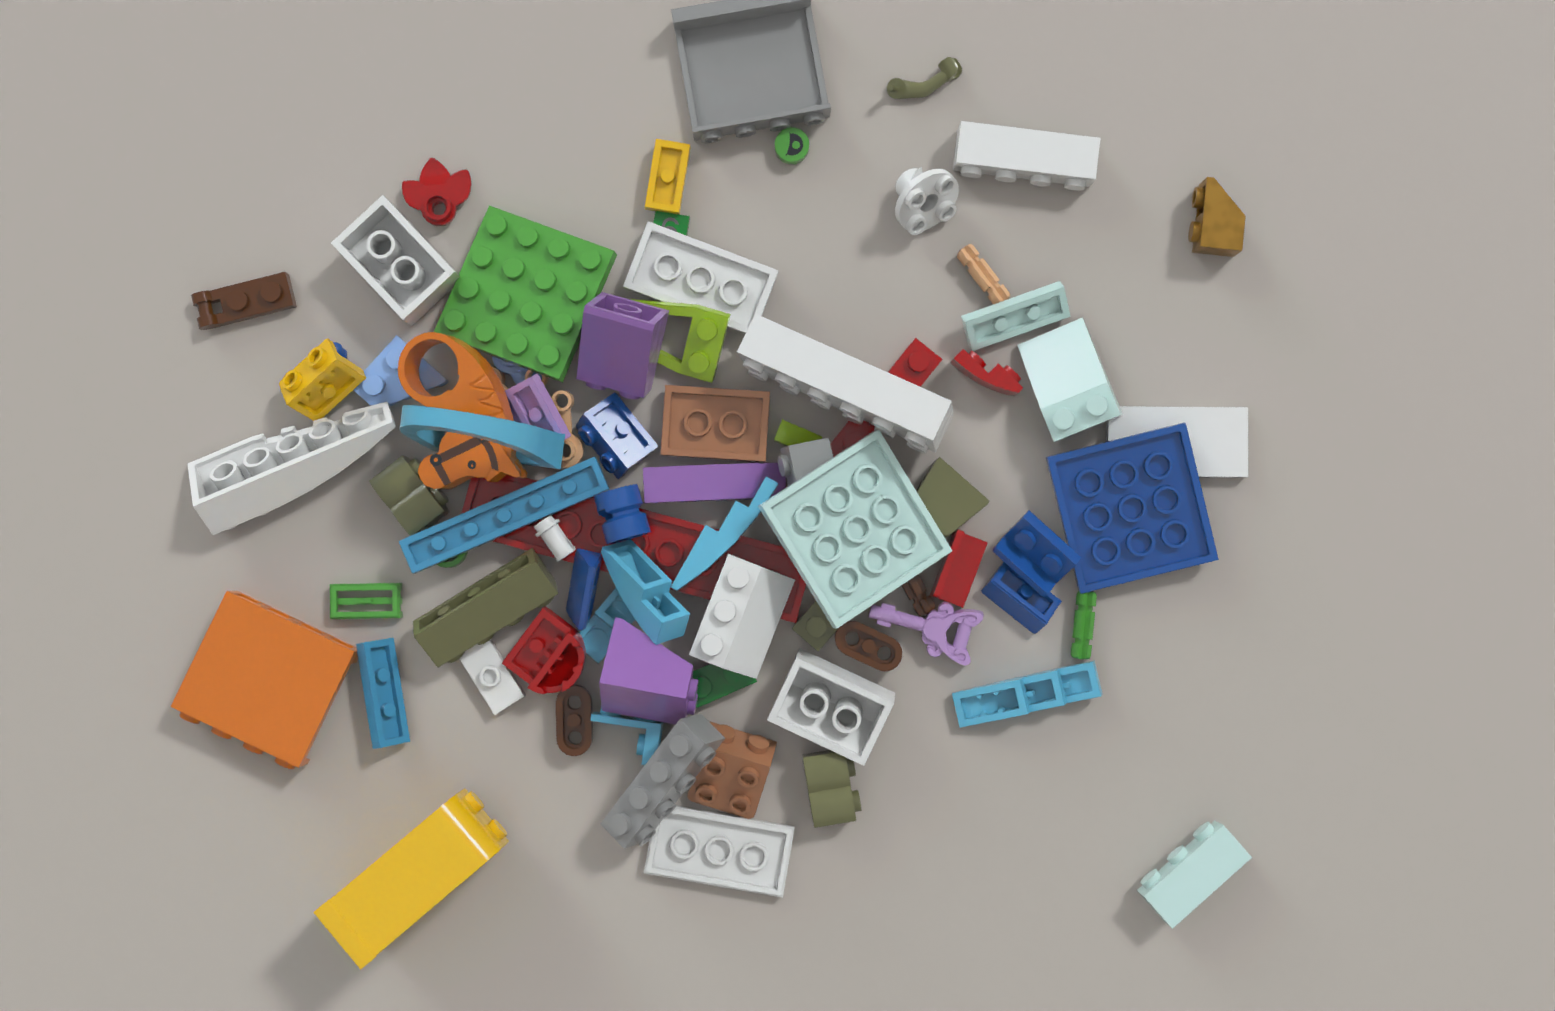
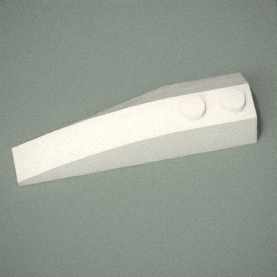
[187,402,396,535]

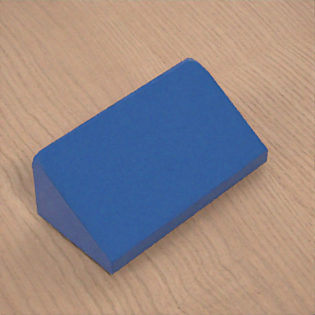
[566,549,602,631]
[981,562,1062,634]

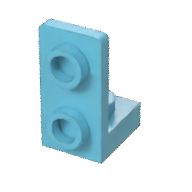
[590,709,664,765]

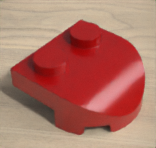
[502,606,586,694]

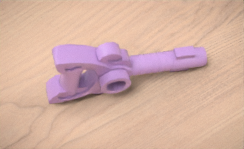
[868,602,984,666]

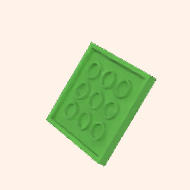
[434,205,617,383]

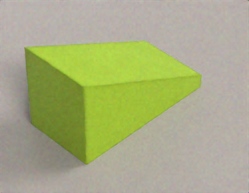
[774,419,822,446]

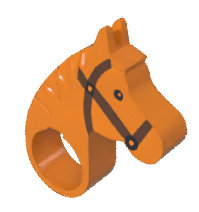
[398,332,528,489]

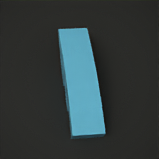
[671,477,779,591]
[952,660,1103,728]

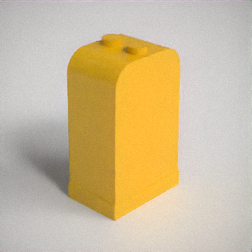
[313,788,509,970]

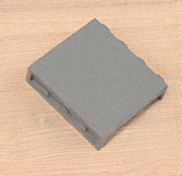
[671,0,831,144]

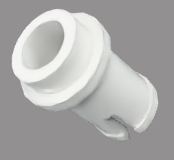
[534,515,576,562]

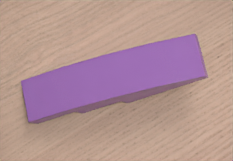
[643,463,786,504]

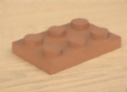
[660,385,770,462]

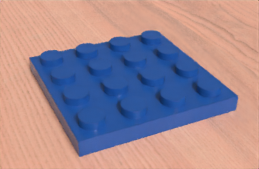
[1046,422,1219,594]

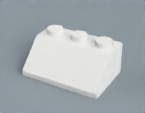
[689,554,795,679]
[767,648,895,766]

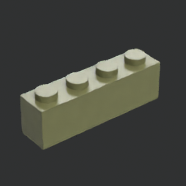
[413,548,558,668]

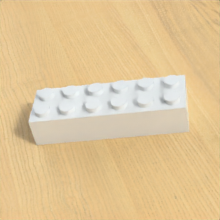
[737,314,954,454]

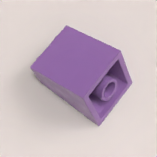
[576,292,669,399]
[599,617,699,725]

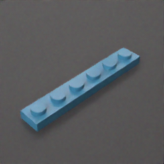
[399,457,610,574]

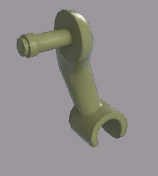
[887,57,962,99]

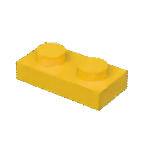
[645,139,691,214]

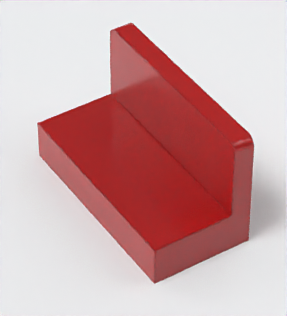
[930,529,988,608]

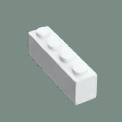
[953,121,1101,191]

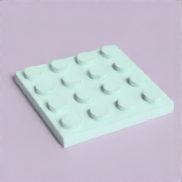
[758,430,952,629]

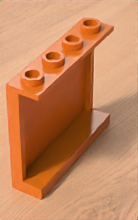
[171,591,358,770]

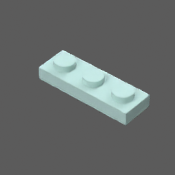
[961,281,1071,351]

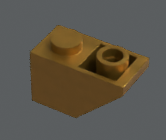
[1188,177,1246,257]

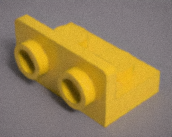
[279,338,366,421]

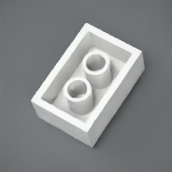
[331,195,460,326]

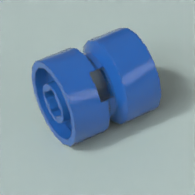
[593,484,651,545]

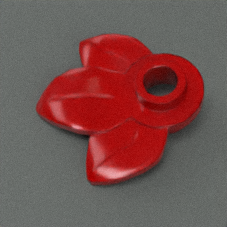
[402,158,472,226]

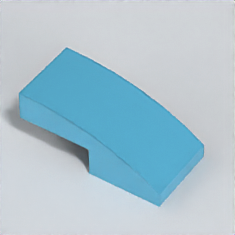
[579,588,635,664]

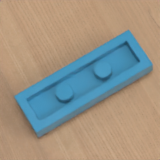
[356,638,410,749]

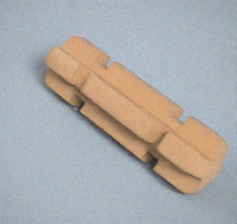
[957,244,1010,304]

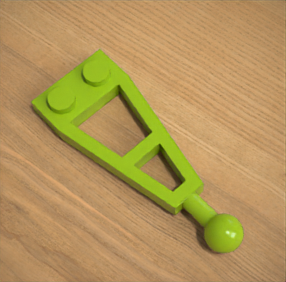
[630,299,731,383]

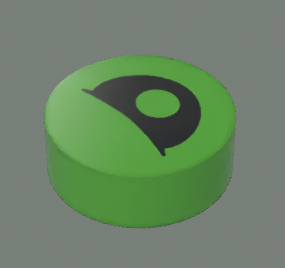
[775,127,809,164]

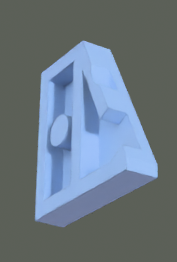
[354,335,449,407]

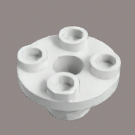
[895,167,959,235]

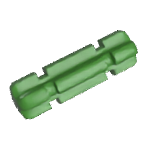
[1071,591,1097,659]

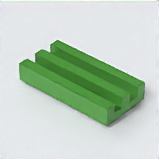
[330,583,403,619]

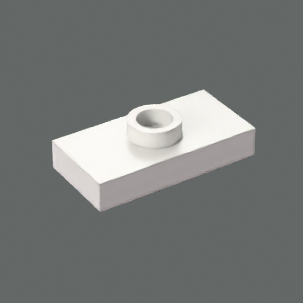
[460,639,526,715]

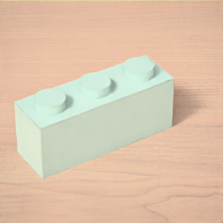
[1137,820,1252,929]

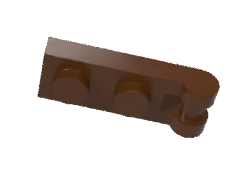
[191,272,297,330]

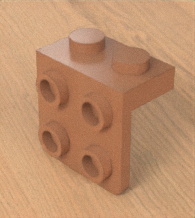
[687,721,777,819]

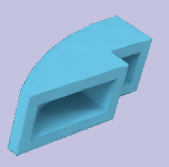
[601,539,690,645]

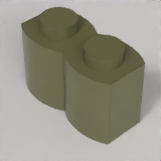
[369,455,450,536]
[802,750,862,828]

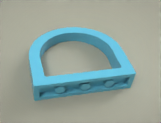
[400,405,565,469]

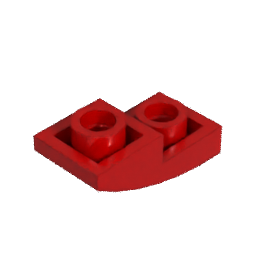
[950,349,1023,396]

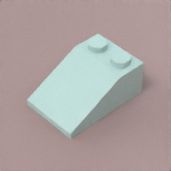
[1017,317,1123,442]

